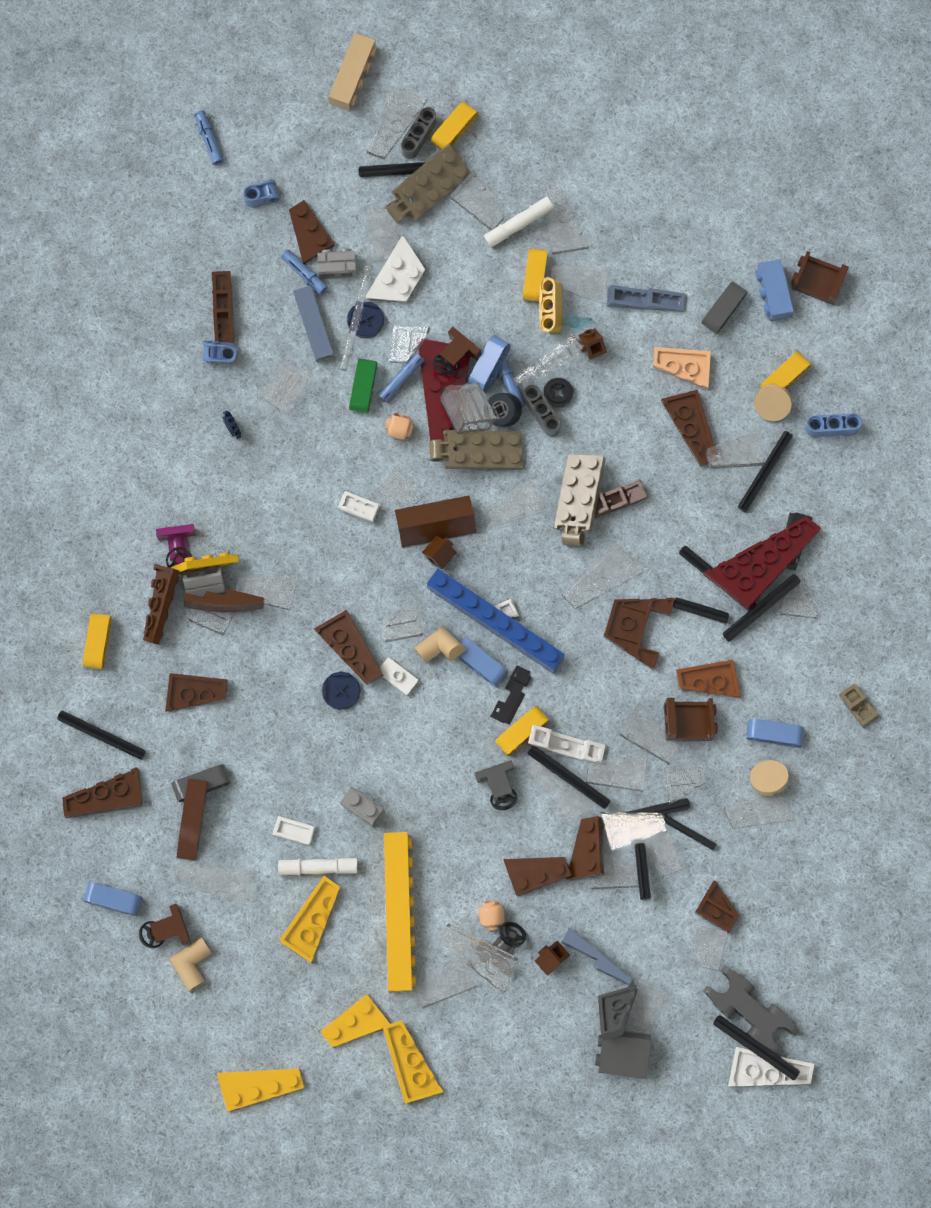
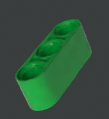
[349,358,377,413]

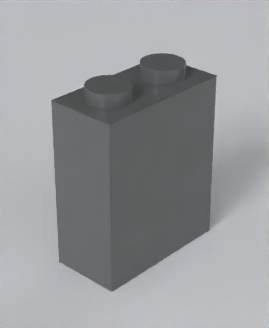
[595,1031,651,1079]

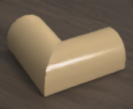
[414,626,466,663]
[168,937,212,992]

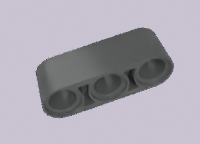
[401,107,436,159]
[701,281,748,334]
[523,385,561,437]
[171,764,231,802]

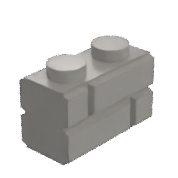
[317,248,357,279]
[183,565,226,597]
[340,786,384,827]

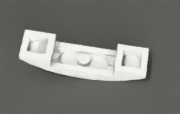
[528,725,605,764]

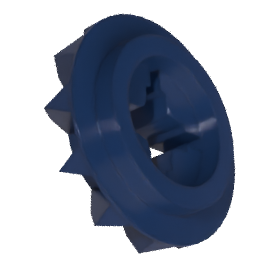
[222,411,241,439]

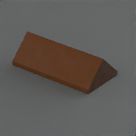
[395,495,477,547]

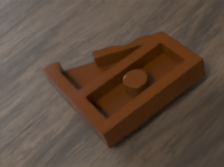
[695,880,739,933]

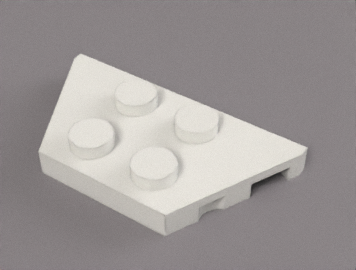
[365,236,425,302]

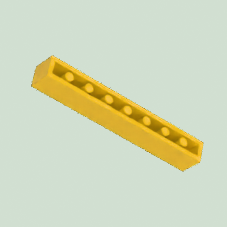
[384,832,416,992]

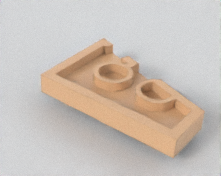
[653,347,711,389]

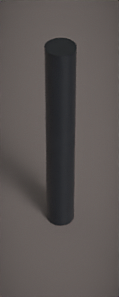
[662,815,717,850]

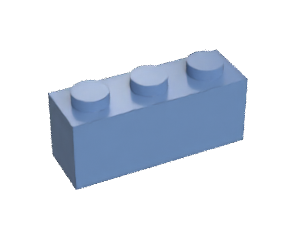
[755,259,794,321]

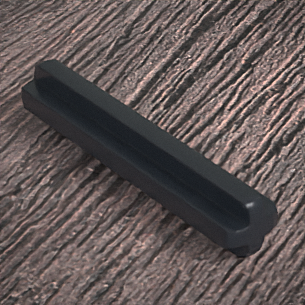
[673,597,729,623]
[635,843,651,901]

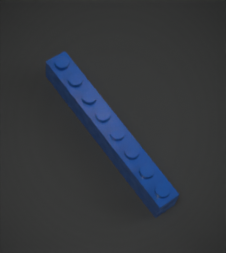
[427,568,565,674]

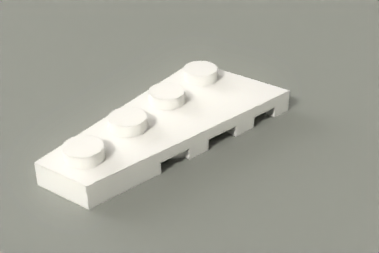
[728,1047,814,1087]

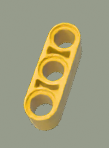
[431,101,478,149]
[522,248,548,302]
[540,277,562,334]
[759,351,812,389]
[83,613,112,670]
[495,705,549,756]

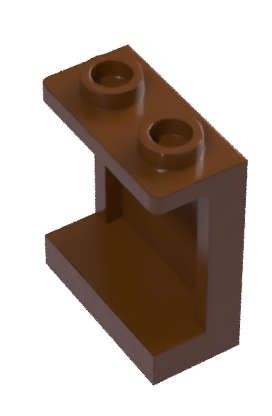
[791,251,849,305]
[663,698,718,741]

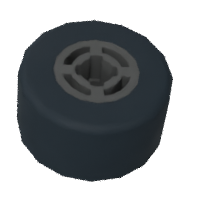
[485,393,522,427]

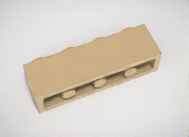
[328,33,378,111]

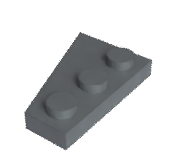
[598,985,638,1040]

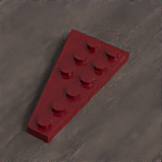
[417,337,471,441]
[703,517,821,610]

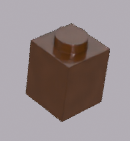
[578,328,607,360]
[422,536,457,569]
[535,940,570,976]

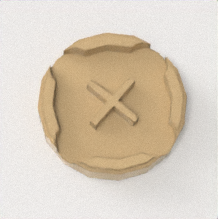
[754,384,792,421]
[750,760,789,796]

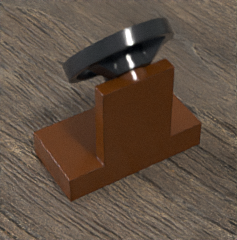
[433,327,481,375]
[139,904,191,949]

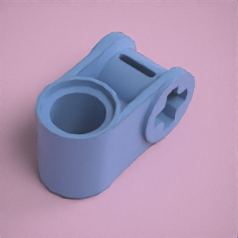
[244,180,280,208]
[202,340,239,363]

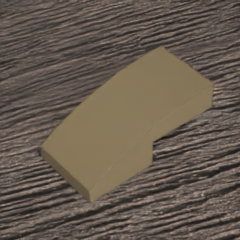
[839,683,879,728]

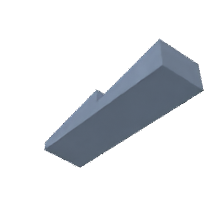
[293,285,334,361]
[606,285,685,312]
[562,927,632,986]

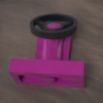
[156,524,196,573]

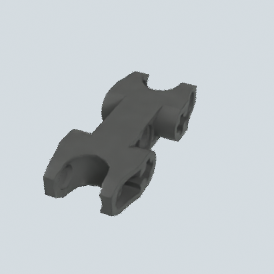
[703,966,799,1055]

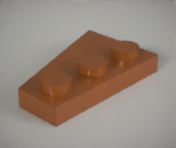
[676,660,741,698]

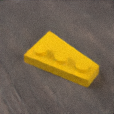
[170,552,239,573]
[320,994,390,1048]

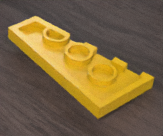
[279,876,340,963]
[382,1020,443,1104]
[217,1068,304,1112]

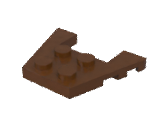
[604,598,675,670]

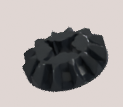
[543,378,573,408]

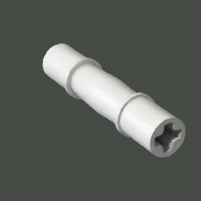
[483,196,554,248]
[278,857,357,876]

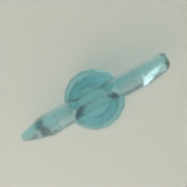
[562,314,592,328]

